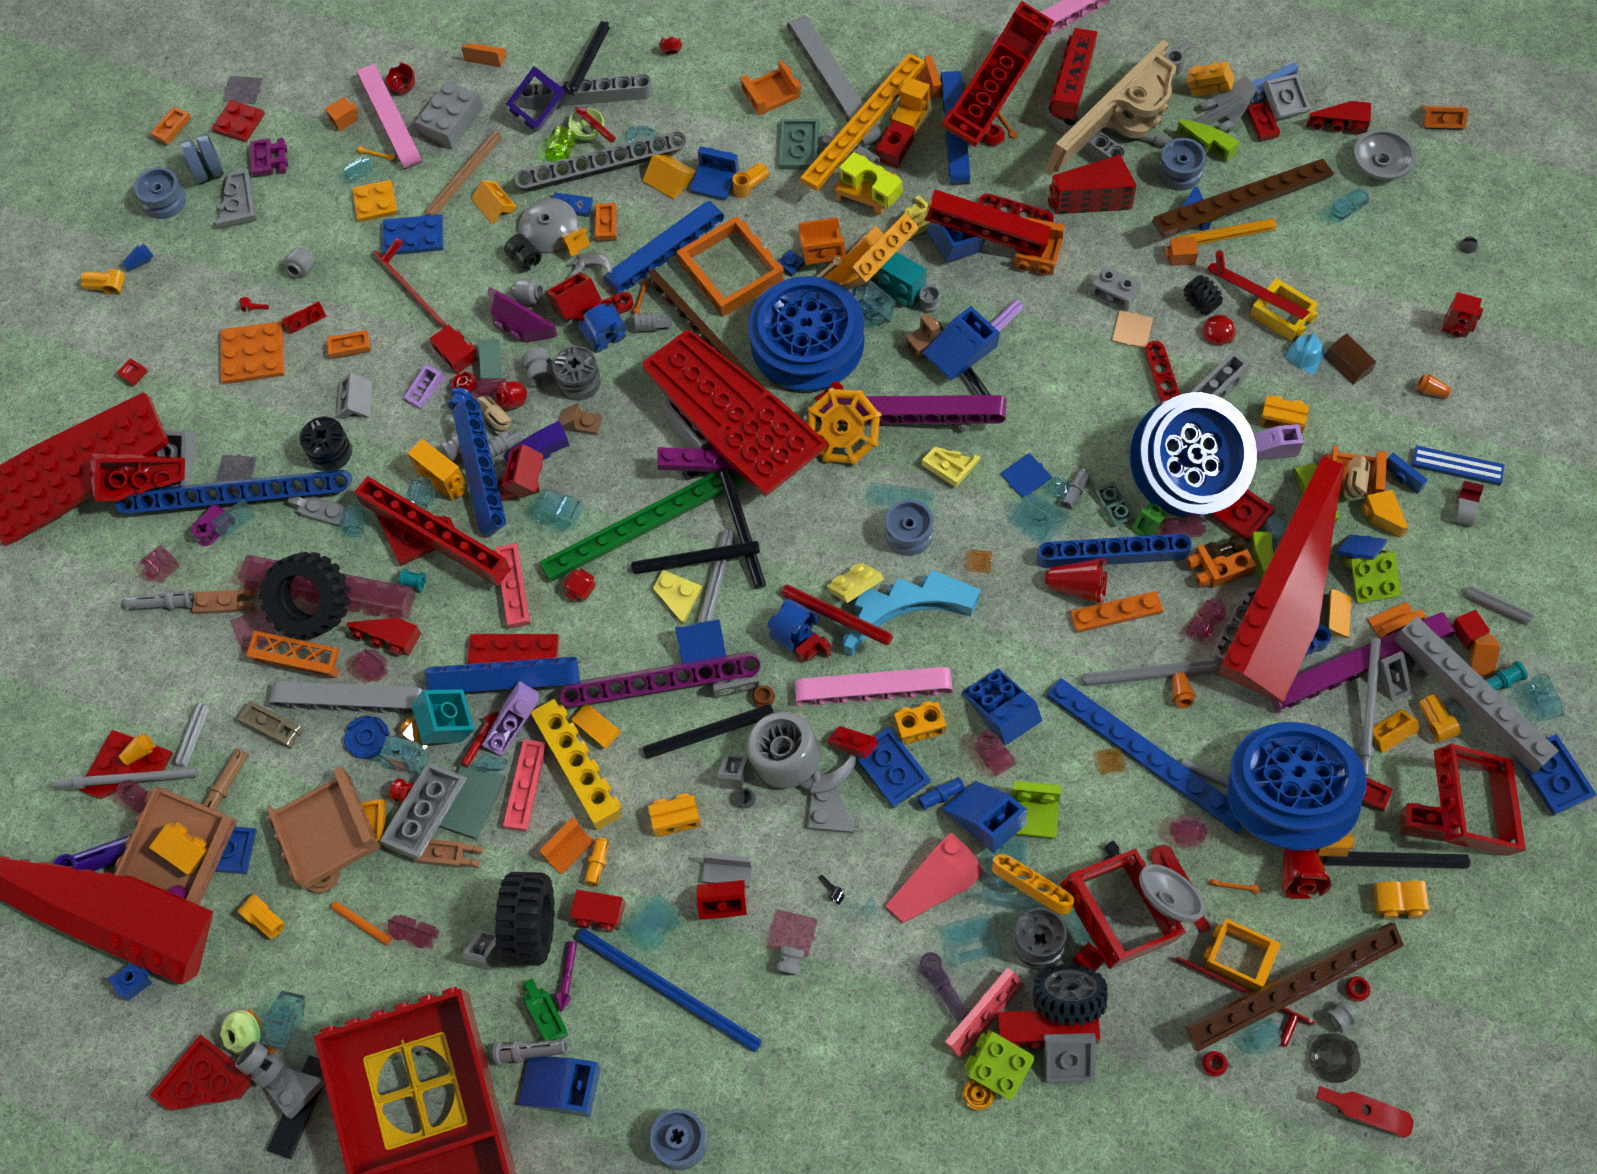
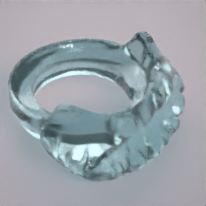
[625,125,658,154]

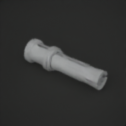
[124,589,194,610]
[493,1038,569,1065]

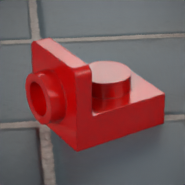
[795,632,831,663]

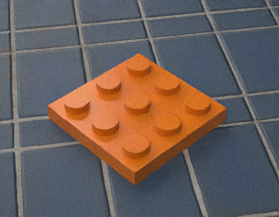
[221,321,285,384]

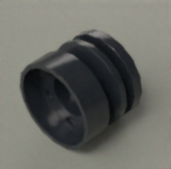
[299,416,352,471]

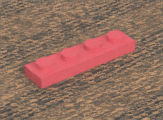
[495,543,531,628]
[503,739,547,832]
[945,968,1023,1059]

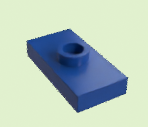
[1386,453,1427,494]

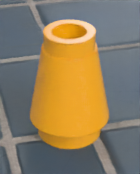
[119,733,156,765]

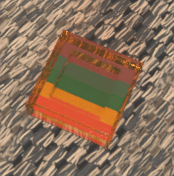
[968,549,993,573]
[1097,748,1125,774]

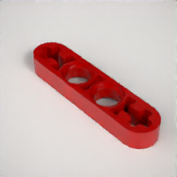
[978,193,1054,222]
[1145,341,1180,403]

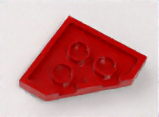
[375,512,455,566]
[78,730,173,799]
[150,1034,254,1111]

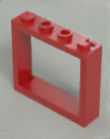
[1433,743,1526,856]
[1060,849,1186,970]

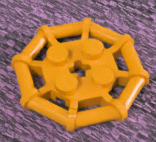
[807,387,882,465]

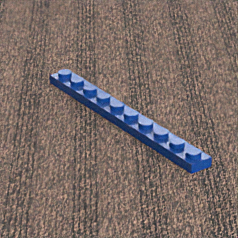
[1047,678,1243,834]

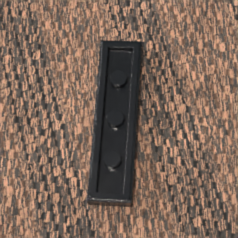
[267,1055,324,1160]

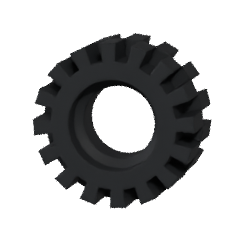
[1183,275,1223,316]

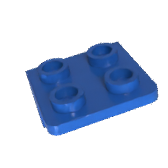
[690,146,739,200]

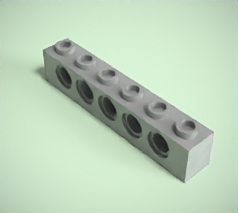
[1167,351,1250,450]

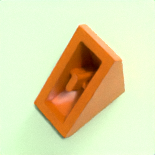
[1470,634,1500,677]

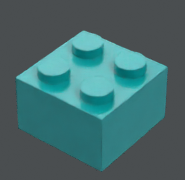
[878,252,927,308]
[411,689,475,744]

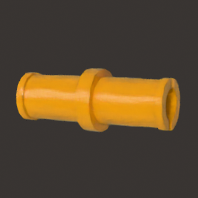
[584,837,610,887]

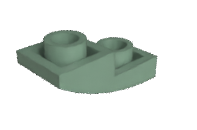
[478,339,502,380]
[1093,481,1135,527]

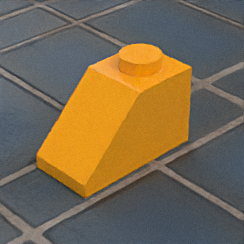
[1362,489,1408,538]

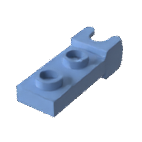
[1252,62,1299,104]

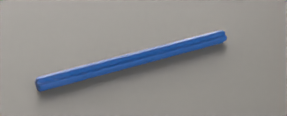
[577,929,762,1052]

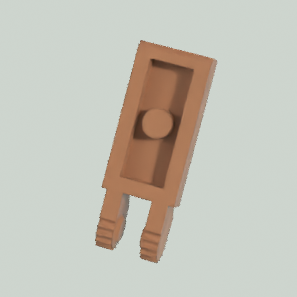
[192,589,256,614]
[414,839,483,868]

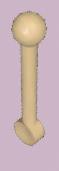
[816,256,841,277]

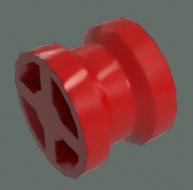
[389,778,414,803]

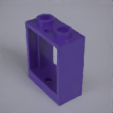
[506,66,567,130]

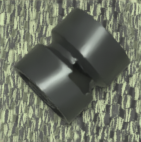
[504,234,542,272]

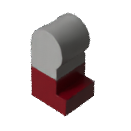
[1454,481,1484,526]

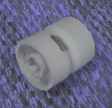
[523,348,555,387]
[235,1040,283,1088]

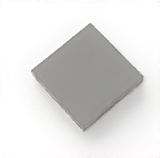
[1262,74,1311,120]
[1044,1033,1096,1083]

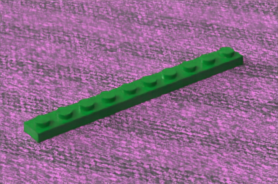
[540,472,742,582]

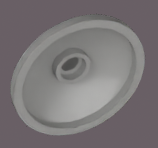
[1354,129,1416,180]
[519,198,579,253]
[1139,864,1205,922]

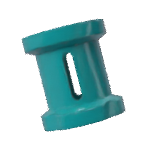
[398,568,426,592]

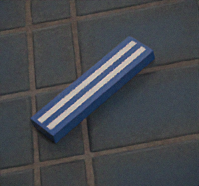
[1412,445,1504,486]

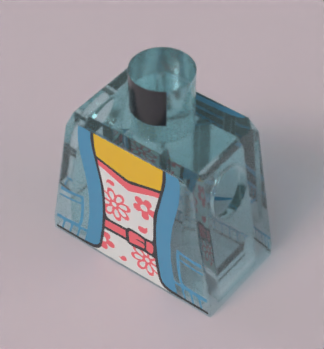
[380,735,431,775]

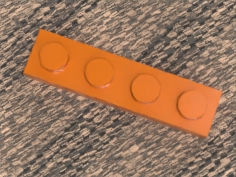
[1070,591,1164,633]

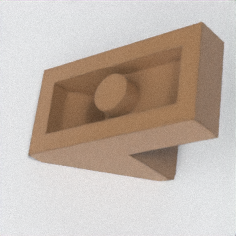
[558,403,602,435]

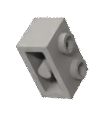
[1091,266,1141,311]

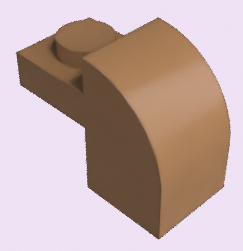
[906,313,942,361]

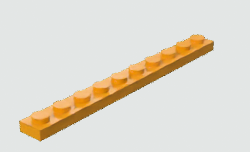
[800,53,925,191]

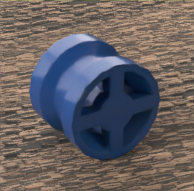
[447,388,472,410]

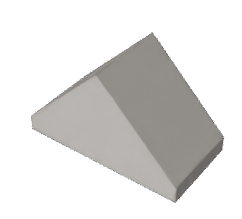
[1378,652,1412,702]
[718,754,748,790]
[462,930,497,970]

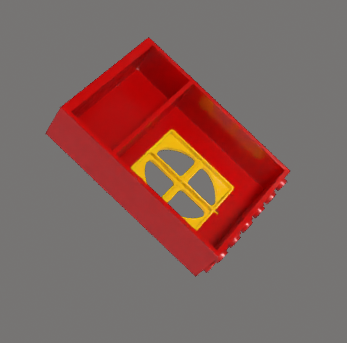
[314,987,517,1174]

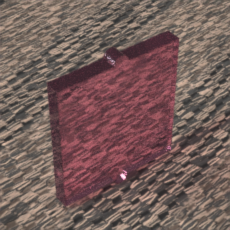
[230,608,276,653]
[767,909,818,957]

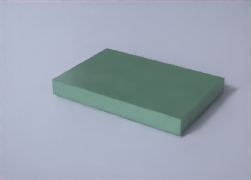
[778,119,820,170]
[439,764,506,840]

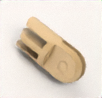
[477,396,512,434]
[1344,456,1370,500]

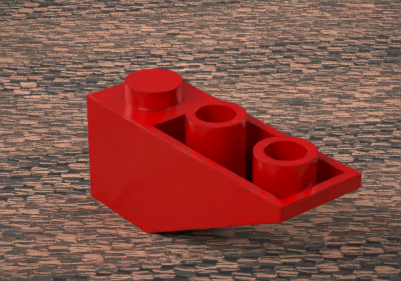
[1306,101,1372,134]
[346,618,421,656]

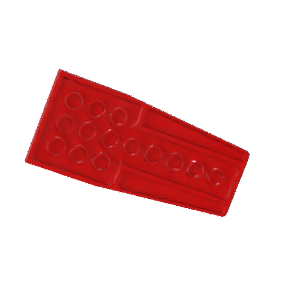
[643,330,828,497]
[0,392,169,546]

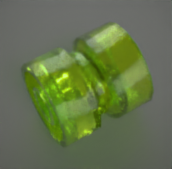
[545,126,577,162]

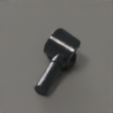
[1102,841,1120,861]
[818,874,845,905]

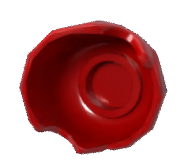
[386,63,415,94]
[1202,315,1236,346]

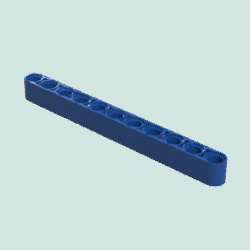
[115,470,352,514]

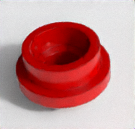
[1345,976,1371,1002]
[1202,1051,1228,1077]

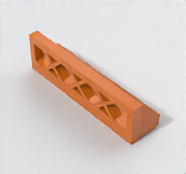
[246,631,340,678]

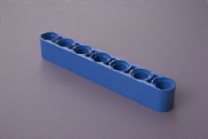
[941,71,970,184]
[604,201,724,294]
[452,396,506,537]
[1037,534,1192,568]
[424,657,580,692]

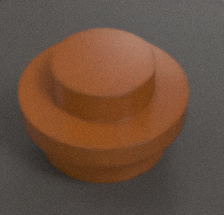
[752,686,775,707]

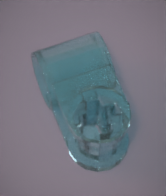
[1525,674,1565,721]

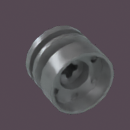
[553,346,601,401]
[1014,907,1067,970]

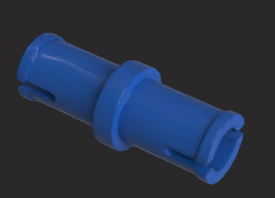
[917,777,965,811]

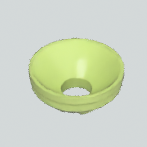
[568,108,604,140]
[220,1010,261,1055]

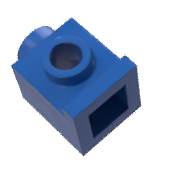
[108,963,152,1001]

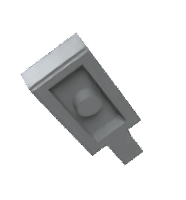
[288,495,350,528]

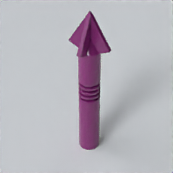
[555,941,577,1012]

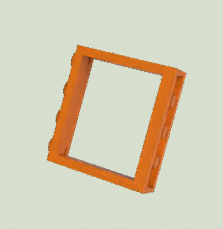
[676,216,784,317]

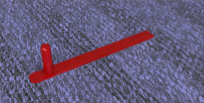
[373,238,447,327]
[1207,250,1310,320]
[1176,956,1315,1047]

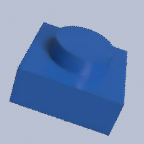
[778,250,805,276]

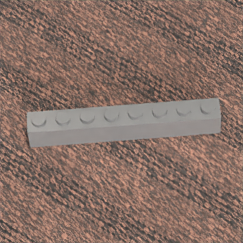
[1394,616,1559,774]

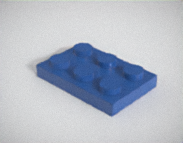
[382,214,444,255]
[856,727,931,808]
[1514,734,1597,816]

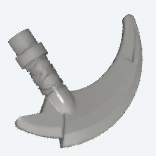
[566,252,612,277]
[799,755,856,794]

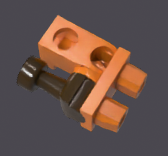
[1186,535,1256,588]

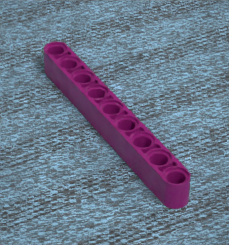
[817,395,1007,424]
[1270,612,1456,713]
[560,652,760,706]

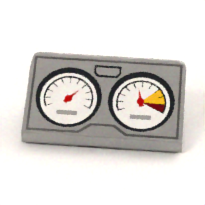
[712,673,760,698]

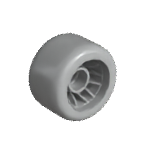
[746,712,821,788]

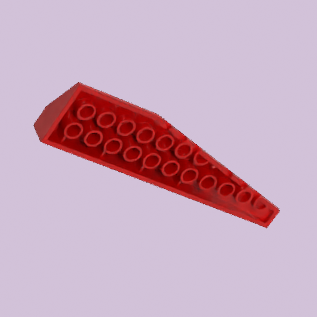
[1218,456,1344,703]
[0,856,214,985]

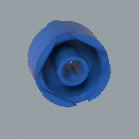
[578,304,626,352]
[767,599,818,653]

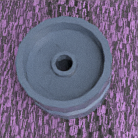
[180,133,224,183]
[1158,138,1206,191]
[134,167,186,219]
[885,499,934,556]
[650,1109,708,1171]

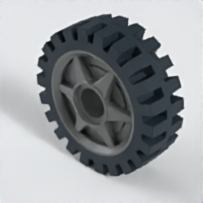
[1033,964,1108,1026]

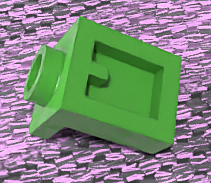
[1131,503,1168,536]

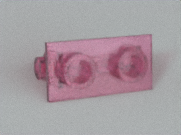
[1160,514,1207,538]
[1186,598,1226,643]
[388,914,439,950]

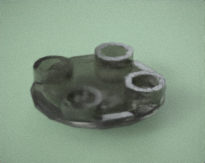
[1309,1033,1360,1083]

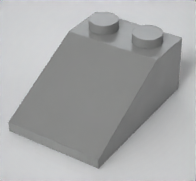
[152,431,197,495]

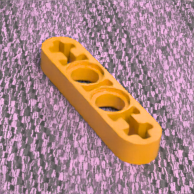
[992,854,1074,915]

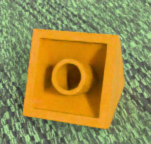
[643,154,696,199]

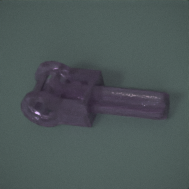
[920,952,968,1020]

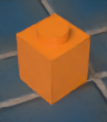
[325,97,359,132]
[1165,237,1198,266]

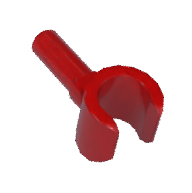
[239,297,269,312]
[815,381,844,401]

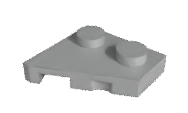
[808,787,853,834]
[265,1066,325,1119]

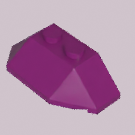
[487,287,557,343]

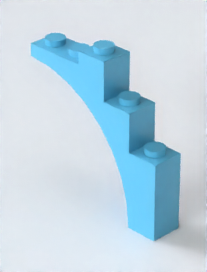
[842,570,981,657]

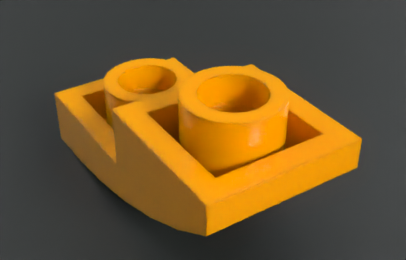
[571,704,621,749]

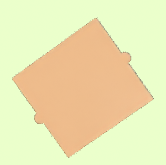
[1112,311,1153,349]

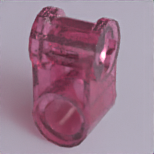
[976,730,1016,777]
[116,780,149,814]

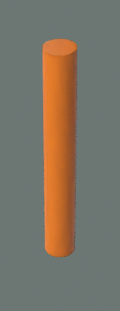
[331,901,392,946]

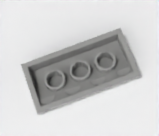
[380,762,467,859]

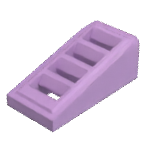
[403,363,446,409]

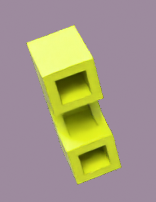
[839,152,903,209]

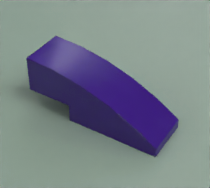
[504,421,570,462]

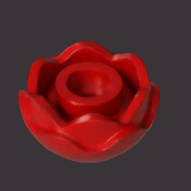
[658,36,683,54]
[981,124,1005,146]
[451,371,477,393]

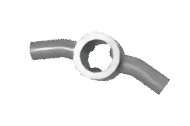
[1166,41,1193,75]

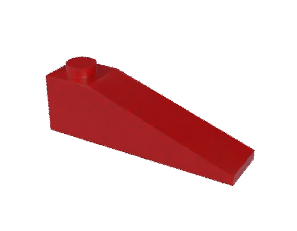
[90,454,185,501]

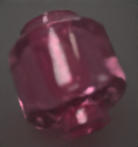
[354,649,388,682]
[1170,815,1207,848]

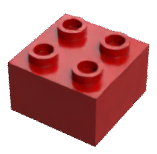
[545,272,602,320]

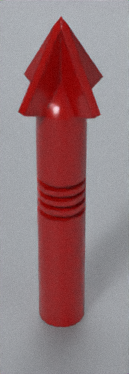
[575,107,616,143]
[460,711,498,768]

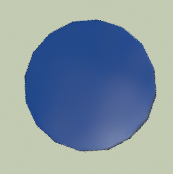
[344,715,390,759]

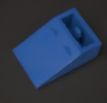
[923,306,1000,381]
[962,668,1042,746]
[943,781,1027,853]
[518,1056,601,1117]

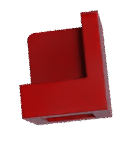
[1452,609,1490,649]

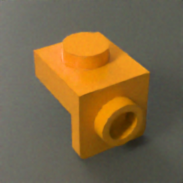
[399,716,429,751]

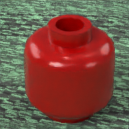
[495,381,527,410]
[563,568,596,602]

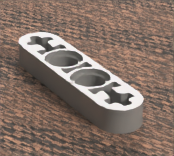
[1212,587,1258,662]

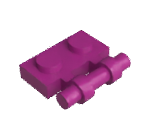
[250,138,288,177]

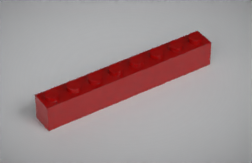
[354,476,511,587]

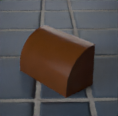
[1324,333,1376,385]

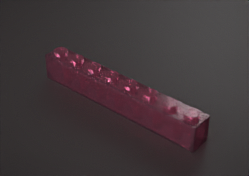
[238,555,416,619]

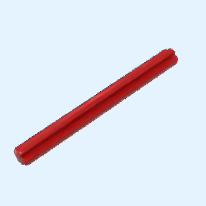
[781,584,893,645]

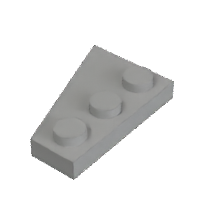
[216,169,257,229]

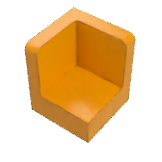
[560,227,590,256]

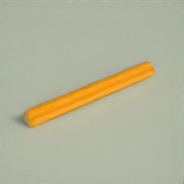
[1177,218,1276,245]

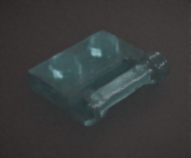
[983,839,1027,888]
[942,914,1001,968]

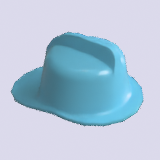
[1285,333,1324,375]

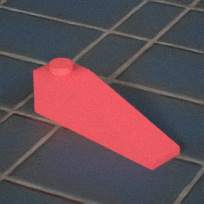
[885,832,985,923]

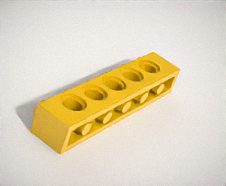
[531,699,622,830]

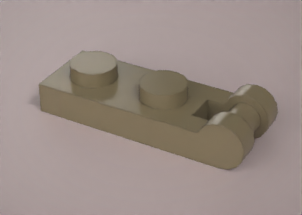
[238,701,304,749]

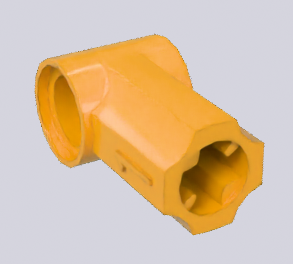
[733,162,770,198]
[80,269,125,295]
[1418,694,1461,743]
[237,893,286,940]

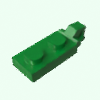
[522,978,568,1041]

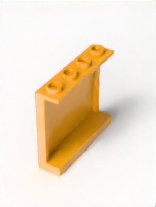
[823,212,919,290]

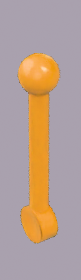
[357,146,396,161]

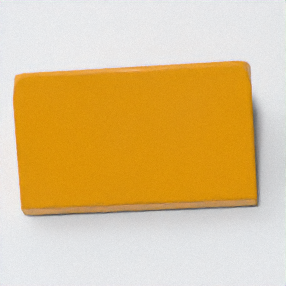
[1326,589,1351,638]
[1372,709,1419,753]

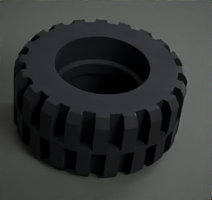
[259,552,350,640]
[495,872,555,966]

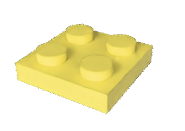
[827,563,884,603]

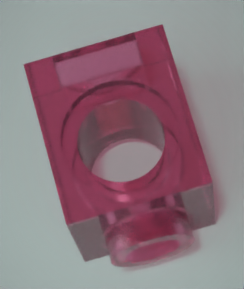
[140,544,180,583]

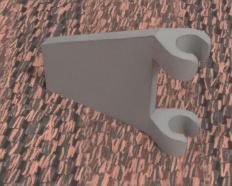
[1201,75,1257,134]

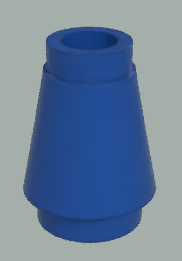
[122,243,154,271]

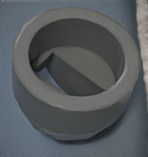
[1460,236,1478,253]
[736,788,756,808]

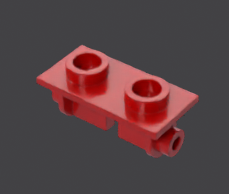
[282,301,327,334]

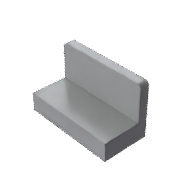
[337,373,372,419]
[702,853,752,888]

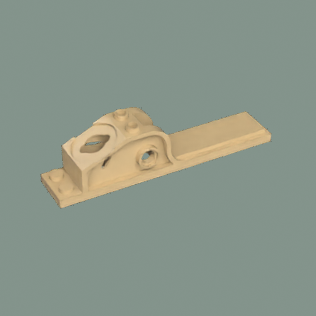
[1044,40,1177,175]

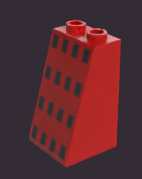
[1048,154,1137,214]

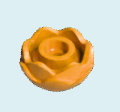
[963,1079,995,1110]

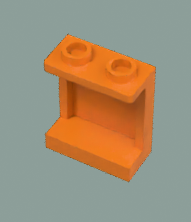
[740,60,801,116]
[798,217,846,265]
[1013,217,1065,276]
[1326,446,1387,497]

